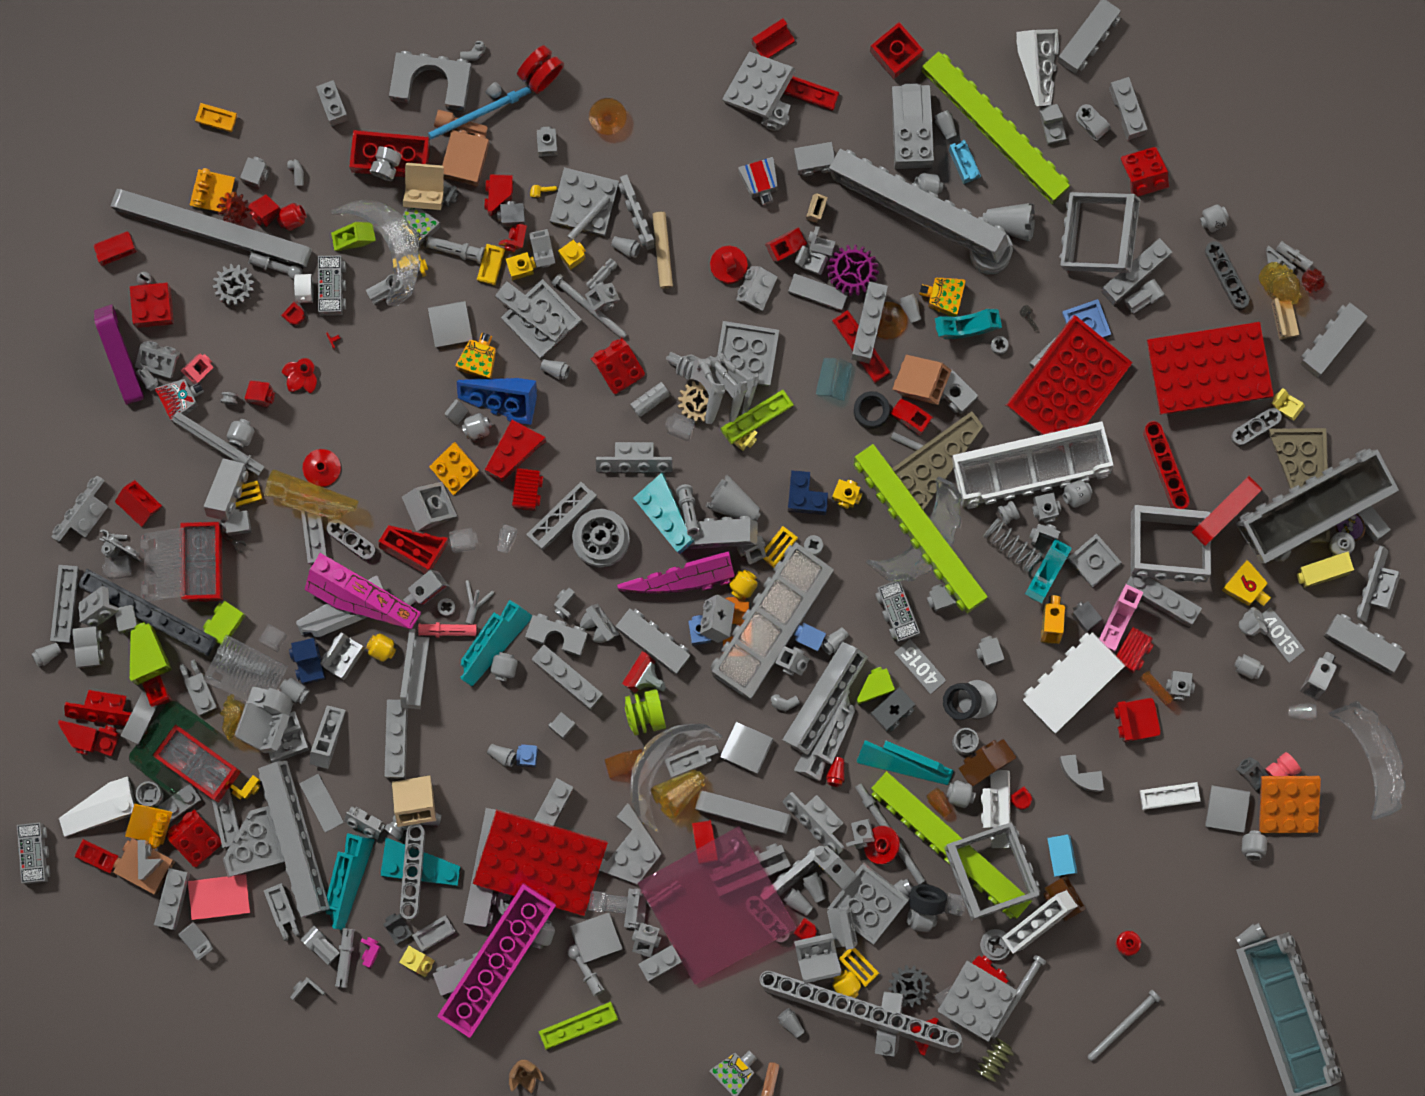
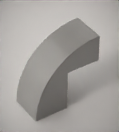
[121,692,157,744]
[1059,755,1104,792]

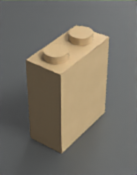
[392,776,436,827]

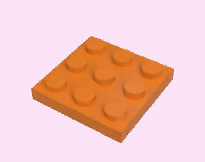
[1259,776,1321,833]

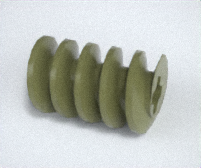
[974,1037,1014,1082]

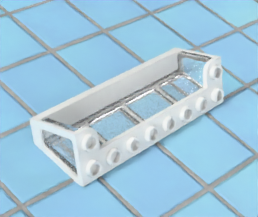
[952,422,1114,509]

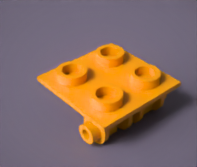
[190,168,235,214]
[429,442,479,495]
[125,804,172,849]

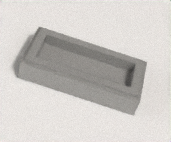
[412,915,455,952]

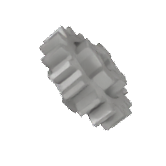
[213,264,255,306]

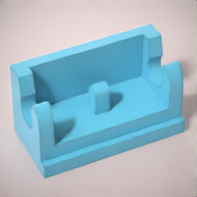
[949,140,981,184]
[1047,834,1077,877]

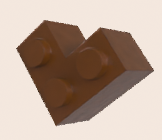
[958,739,1016,787]

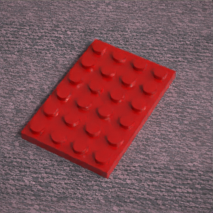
[1005,315,1133,453]
[1146,322,1274,415]
[473,809,608,916]

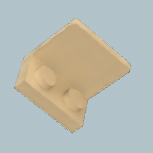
[403,163,444,210]

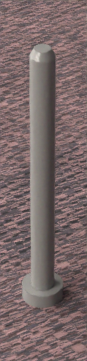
[551,274,627,339]
[991,955,1047,1039]
[1088,990,1161,1061]

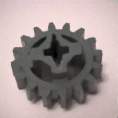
[888,965,930,1008]

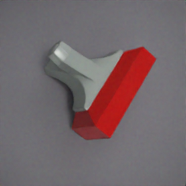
[622,651,666,693]

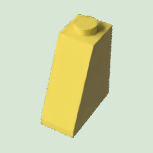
[1297,552,1354,588]

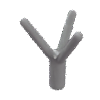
[465,580,494,624]

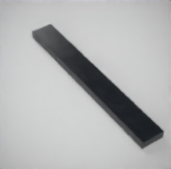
[78,569,218,656]

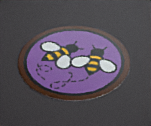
[1335,513,1366,541]

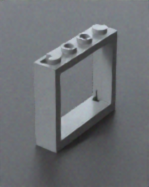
[1059,192,1140,273]
[1131,505,1211,584]
[944,822,1040,921]

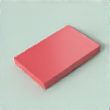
[188,874,250,920]

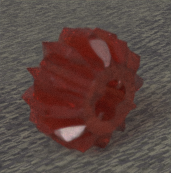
[217,191,249,223]

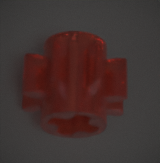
[1302,269,1325,293]

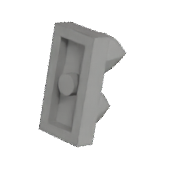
[580,604,620,643]

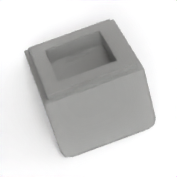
[445,399,468,425]

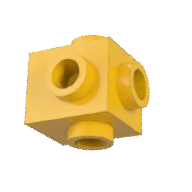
[832,479,862,509]

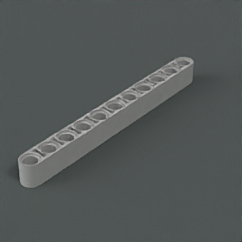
[110,189,312,268]
[759,971,963,1053]

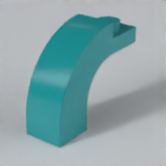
[935,309,1002,339]
[1025,539,1072,603]

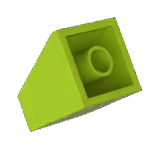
[129,622,172,685]

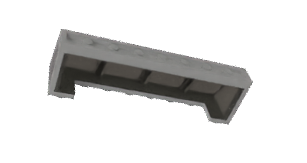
[1235,448,1399,563]

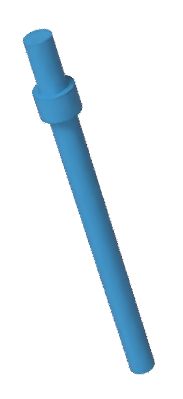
[428,86,531,140]

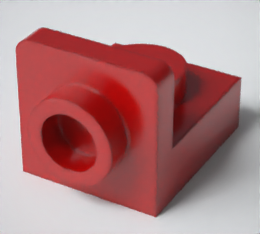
[499,224,527,252]
[93,725,120,757]

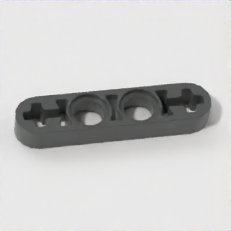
[1205,241,1249,310]

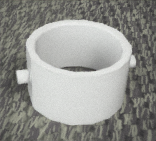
[294,274,314,303]

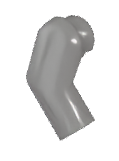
[460,41,486,61]
[287,159,304,185]
[771,694,800,711]

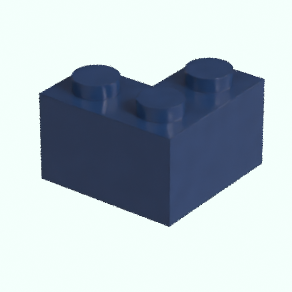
[787,470,828,515]
[289,638,326,685]

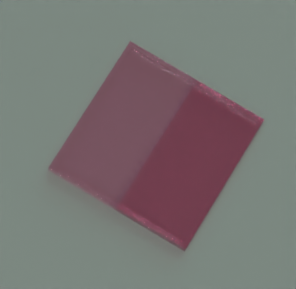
[638,826,797,985]

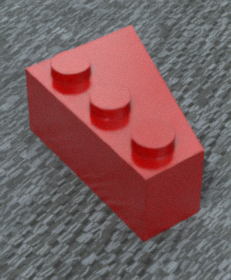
[485,420,546,482]
[378,525,448,574]

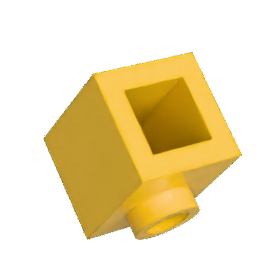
[558,239,586,270]
[506,252,536,281]

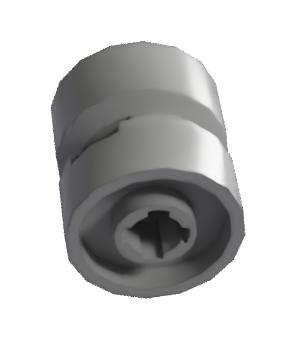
[370,146,402,181]
[952,728,979,755]
[136,781,164,808]

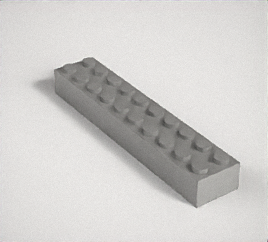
[829,149,1009,264]

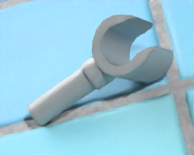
[99,529,127,542]

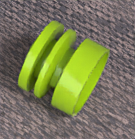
[625,689,666,736]

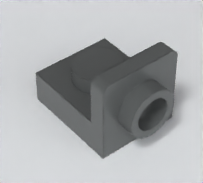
[442,183,459,207]
[1236,757,1269,790]
[383,913,413,945]

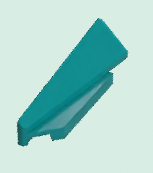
[460,600,532,686]
[857,740,954,785]
[326,833,375,930]

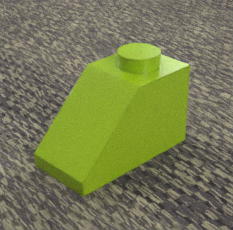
[331,222,376,251]
[857,667,895,705]

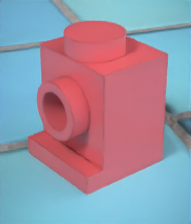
[181,353,214,384]

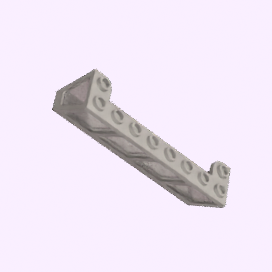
[711,542,834,701]

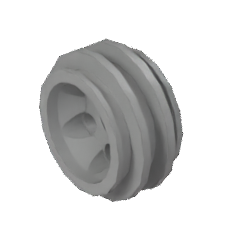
[572,509,630,568]

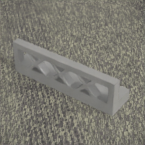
[526,482,597,551]
[400,629,430,709]

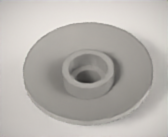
[958,680,997,719]

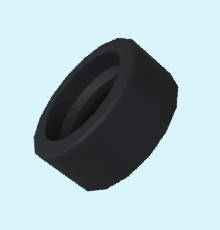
[853,391,890,429]
[943,683,982,720]
[909,884,947,915]

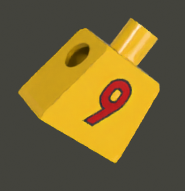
[1222,560,1271,606]

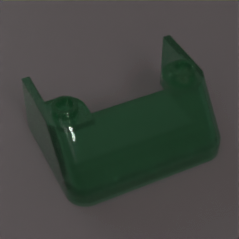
[129,701,219,794]

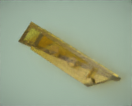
[264,470,359,520]

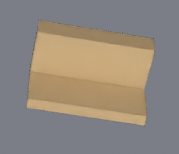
[1271,298,1299,340]

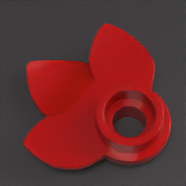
[282,358,317,393]

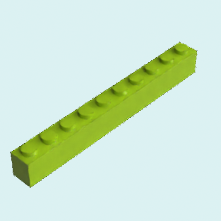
[921,51,1070,204]
[853,444,988,614]
[871,771,1032,919]

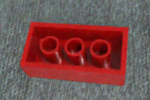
[349,130,430,177]

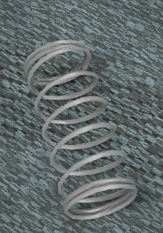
[983,518,1042,573]

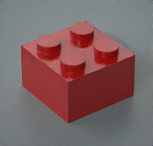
[870,22,924,79]
[129,282,174,328]

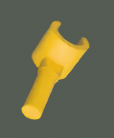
[530,185,557,198]

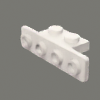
[981,770,1011,848]

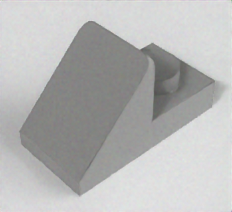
[1039,104,1066,145]
[138,840,164,881]

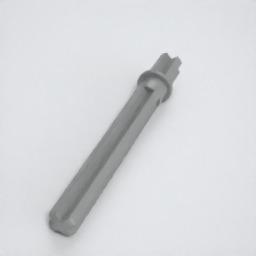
[172,412,264,476]

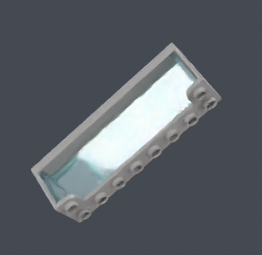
[1236,932,1342,1096]

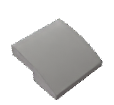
[428,301,473,347]
[269,711,309,763]
[720,722,774,774]
[1205,785,1250,833]
[570,913,622,963]

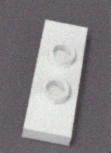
[1139,782,1200,810]

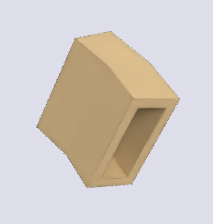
[806,193,828,223]

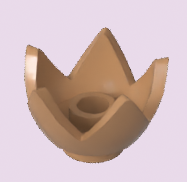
[509,1060,544,1093]

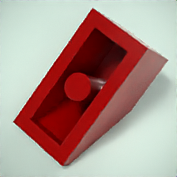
[58,720,99,755]

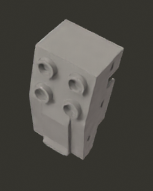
[892,84,934,169]

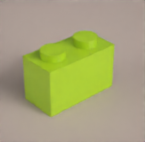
[203,601,246,647]

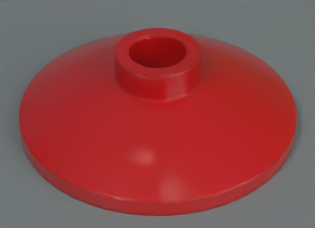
[302,449,341,487]
[864,826,900,864]

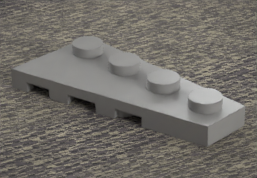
[618,174,654,250]

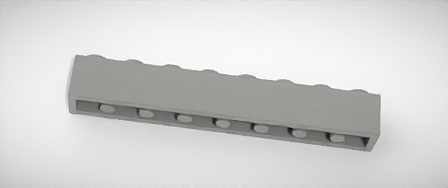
[258,761,330,917]

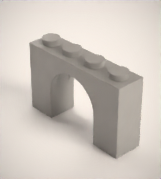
[389,51,472,111]

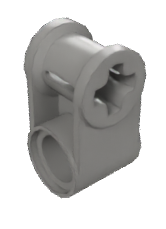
[1076,104,1111,141]

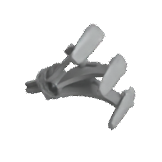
[666,352,759,424]

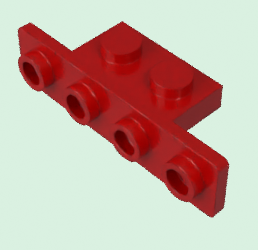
[64,690,131,726]

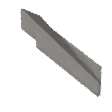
[296,576,384,637]
[794,690,855,781]

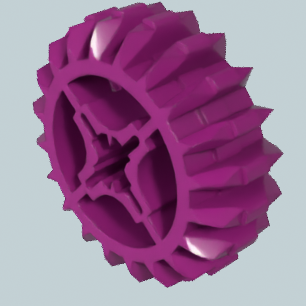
[827,245,879,296]

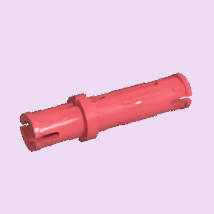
[418,622,477,638]

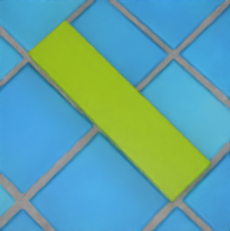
[720,390,794,445]
[538,1002,618,1050]

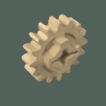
[678,381,709,423]

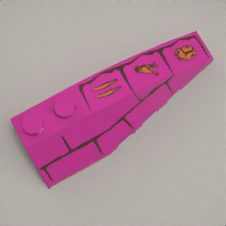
[617,552,735,594]
[304,553,421,630]

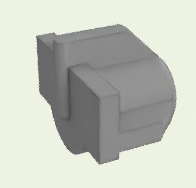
[1239,607,1269,636]

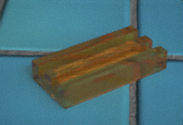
[1140,671,1173,706]

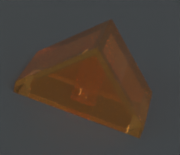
[605,749,647,778]

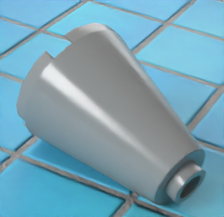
[982,203,1035,241]
[706,475,761,521]

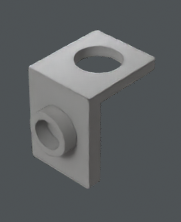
[846,819,874,849]
[178,922,213,960]
[290,977,326,1000]

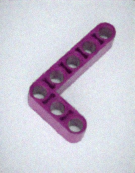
[94,304,144,405]

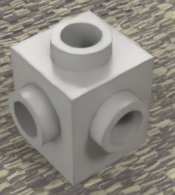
[761,101,791,131]
[585,282,620,311]
[1032,493,1061,524]
[736,535,767,564]
[775,646,810,676]
[1166,671,1195,701]
[632,923,661,957]

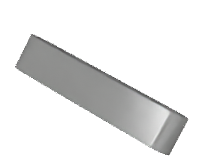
[695,790,791,834]
[400,824,425,920]

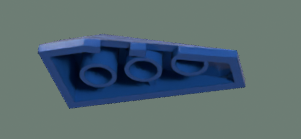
[457,378,537,425]

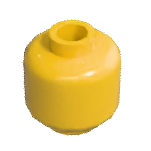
[730,569,758,599]
[366,633,396,662]
[832,970,861,998]

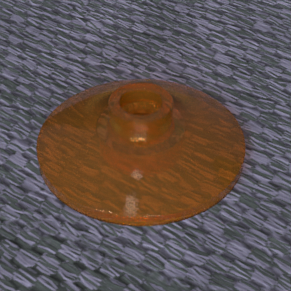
[589,98,627,135]
[877,302,907,339]

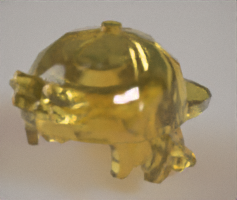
[1259,262,1302,305]
[220,694,245,742]

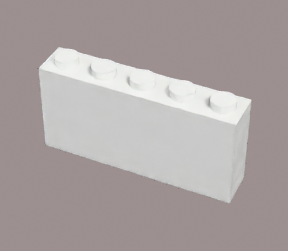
[1023,632,1126,733]

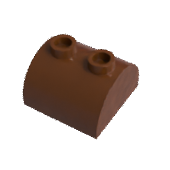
[1043,875,1086,922]

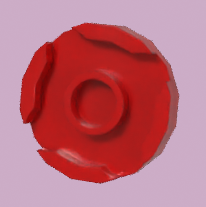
[710,246,748,284]

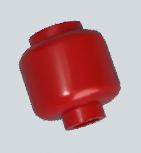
[277,203,307,231]
[1115,931,1142,957]

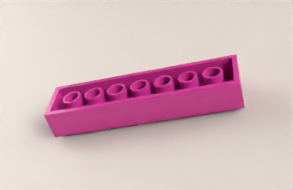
[437,883,556,1038]

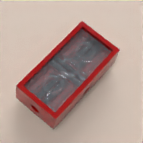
[180,522,223,602]
[153,725,242,803]

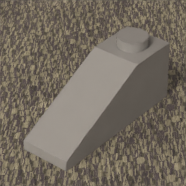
[310,705,346,769]
[875,991,904,1056]

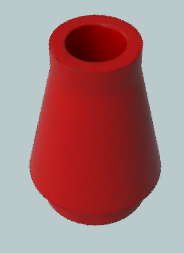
[826,757,845,787]

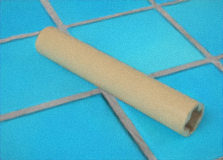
[652,212,673,289]

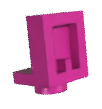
[360,937,381,968]

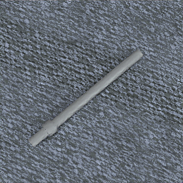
[855,783,925,884]

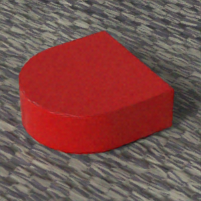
[281,302,305,325]
[1010,786,1032,810]
[793,918,816,940]

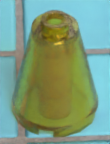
[650,769,705,819]

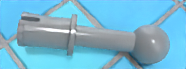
[248,252,303,280]
[568,944,605,996]

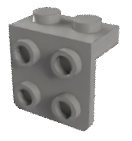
[235,703,290,753]
[794,933,841,983]

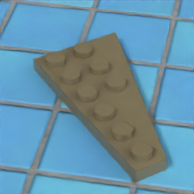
[892,411,983,510]
[1268,428,1330,543]

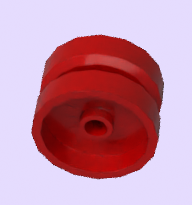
[517,45,564,94]

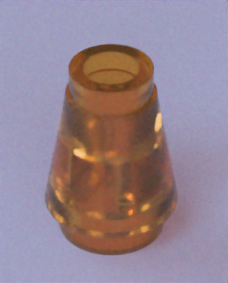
[926,787,952,817]

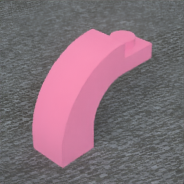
[1099,584,1143,653]

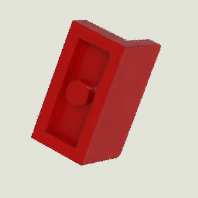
[752,18,795,58]
[93,231,137,266]
[115,480,162,527]

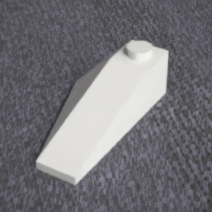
[1016,29,1059,106]
[59,777,136,837]

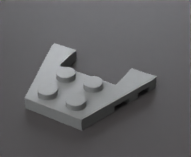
[599,803,661,885]

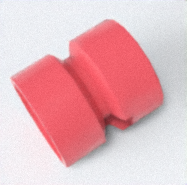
[1265,752,1302,776]

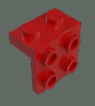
[1121,147,1169,197]
[590,339,645,394]
[1113,698,1161,742]
[166,809,222,867]

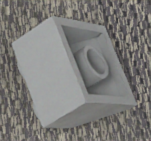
[402,482,457,532]

